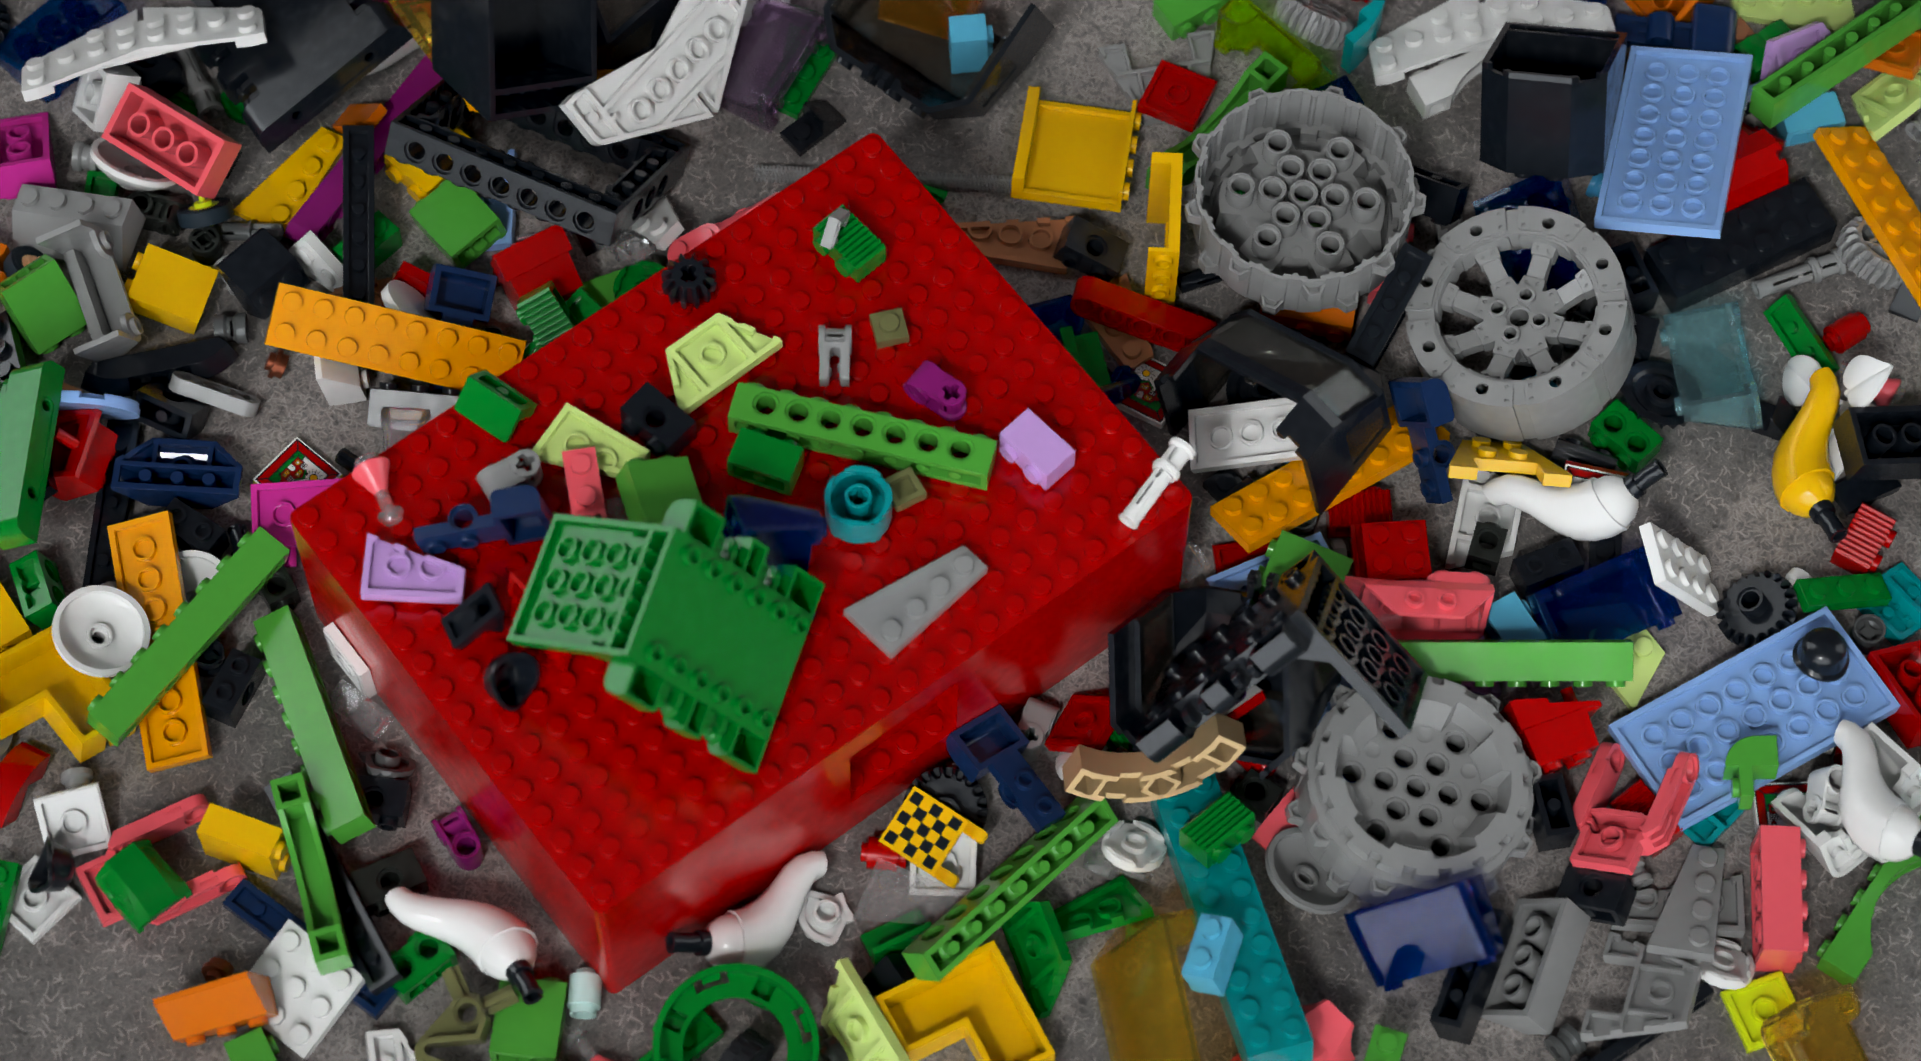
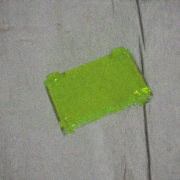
[1214,0,1338,92]

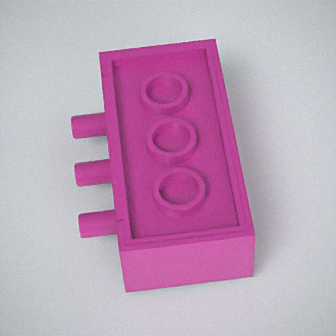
[250,478,342,568]

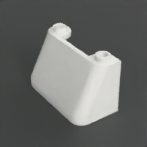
[1771,722,1921,878]

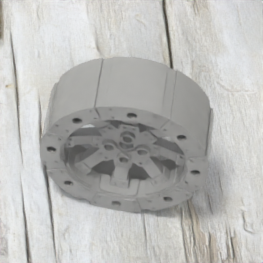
[1405,206,1637,441]

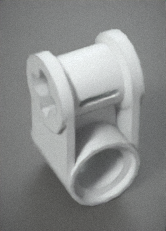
[1803,765,1844,831]

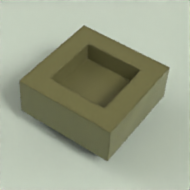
[869,308,909,349]
[885,466,927,513]

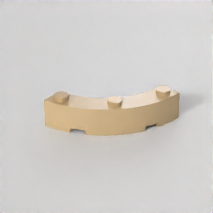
[1062,713,1247,803]

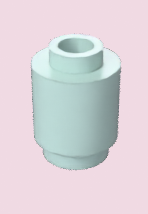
[567,968,602,1020]

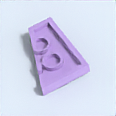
[360,533,466,604]

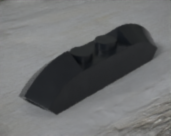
[80,337,239,397]

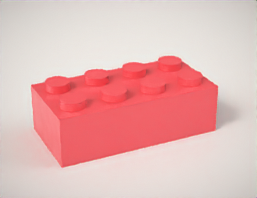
[101,83,242,199]
[1750,825,1809,973]

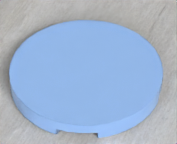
[59,390,141,420]

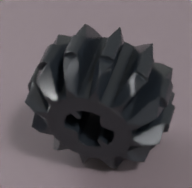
[661,252,717,310]

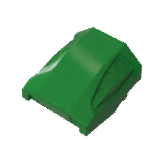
[95,839,192,934]

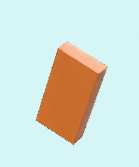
[332,103,388,134]

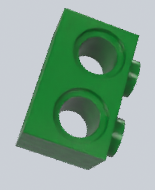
[1588,399,1664,474]
[9,550,66,630]
[390,931,458,1005]

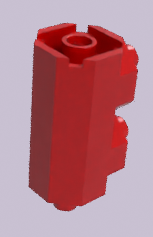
[1670,125,1789,236]

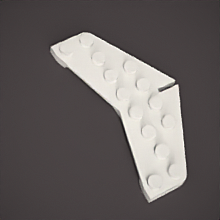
[559,0,747,146]
[1369,0,1616,86]
[21,5,267,102]

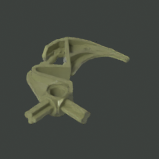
[414,965,520,1061]

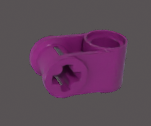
[903,360,967,421]
[430,805,484,871]

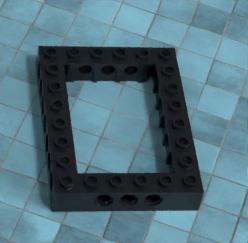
[385,79,691,247]

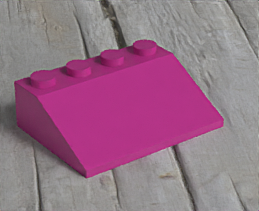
[0,112,57,200]

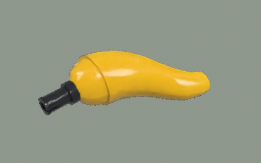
[1771,367,1848,543]

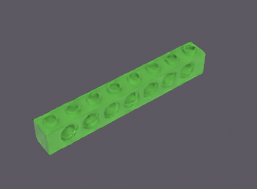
[727,382,997,490]
[901,796,1118,981]

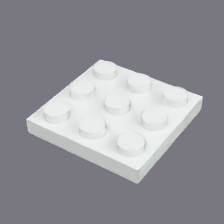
[249,919,365,1060]

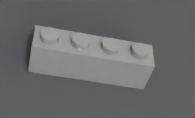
[12,184,146,272]
[1481,898,1591,1035]

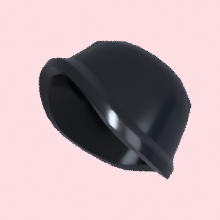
[1792,627,1849,682]
[483,652,540,711]
[28,836,75,894]

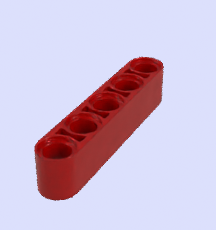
[1070,276,1218,360]

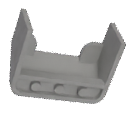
[35,219,144,362]

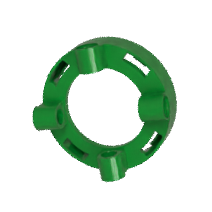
[652,963,819,1061]

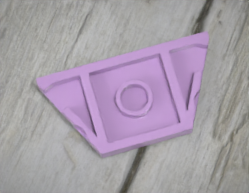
[1760,21,1831,81]

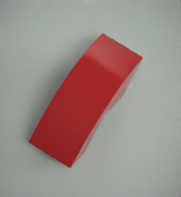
[0,742,51,828]

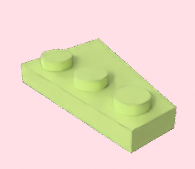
[532,403,651,478]

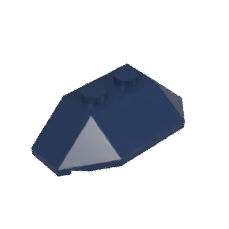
[111,438,243,509]

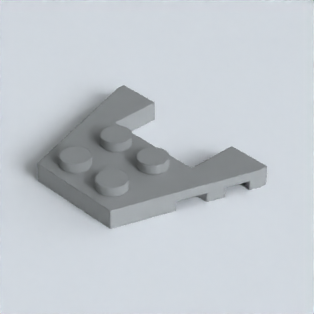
[1098,29,1215,126]
[1580,932,1702,1042]

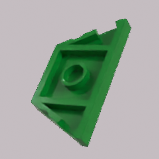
[1001,901,1073,1019]

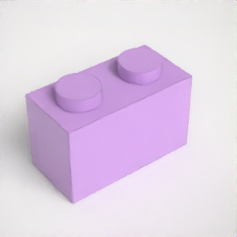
[999,408,1075,490]

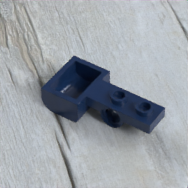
[1614,3,1738,53]
[424,263,498,393]
[1388,377,1455,504]
[414,485,554,554]
[946,704,1066,834]

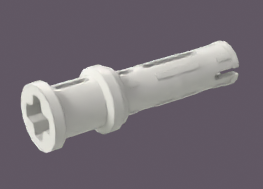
[1119,437,1196,529]

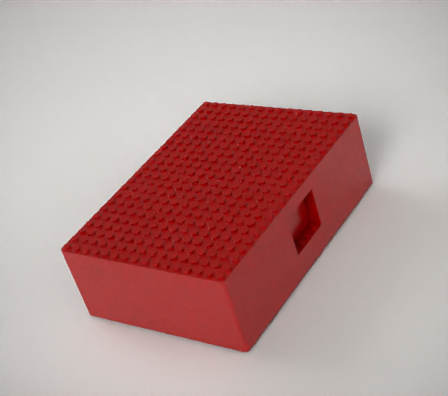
[290,133,1192,993]

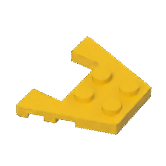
[1448,436,1573,488]

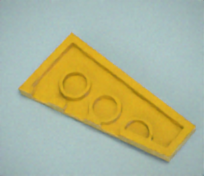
[234,127,343,238]

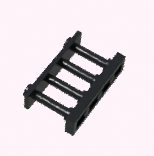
[1344,242,1433,369]

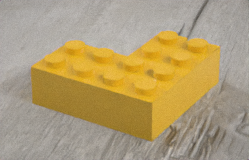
[0,626,136,764]
[874,940,1056,1061]

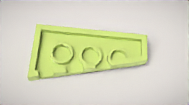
[1730,0,1855,34]

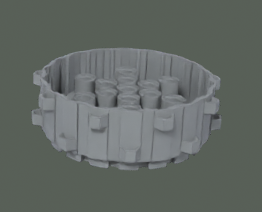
[1181,85,1426,316]
[1285,666,1542,922]

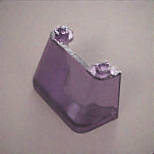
[720,0,829,133]

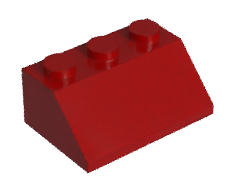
[1866,640,1921,749]

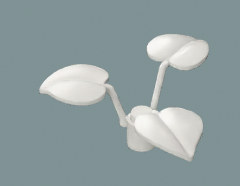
[1782,355,1894,483]

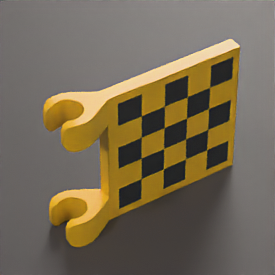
[878,786,988,889]

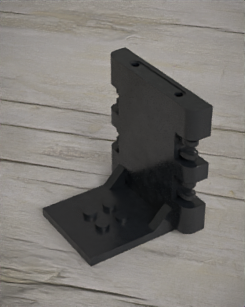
[191,0,413,154]
[1135,550,1428,763]

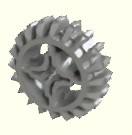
[1273,0,1354,50]
[1835,216,1903,290]

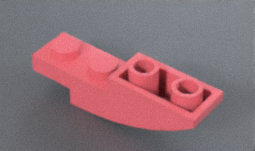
[562,446,607,519]

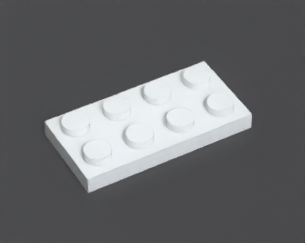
[1188,398,1302,473]
[1639,522,1719,617]

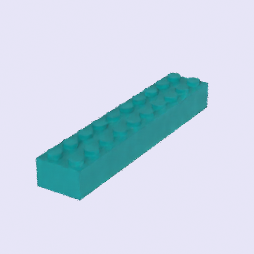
[1150,773,1314,1061]

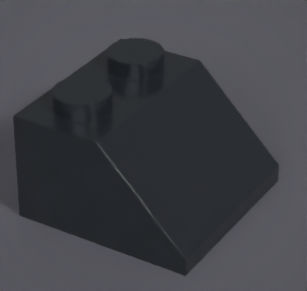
[215,227,310,320]

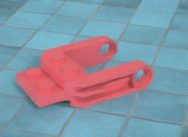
[1569,742,1699,875]
[75,794,248,928]

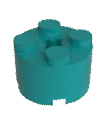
[825,465,892,544]

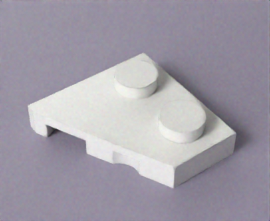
[288,230,343,292]

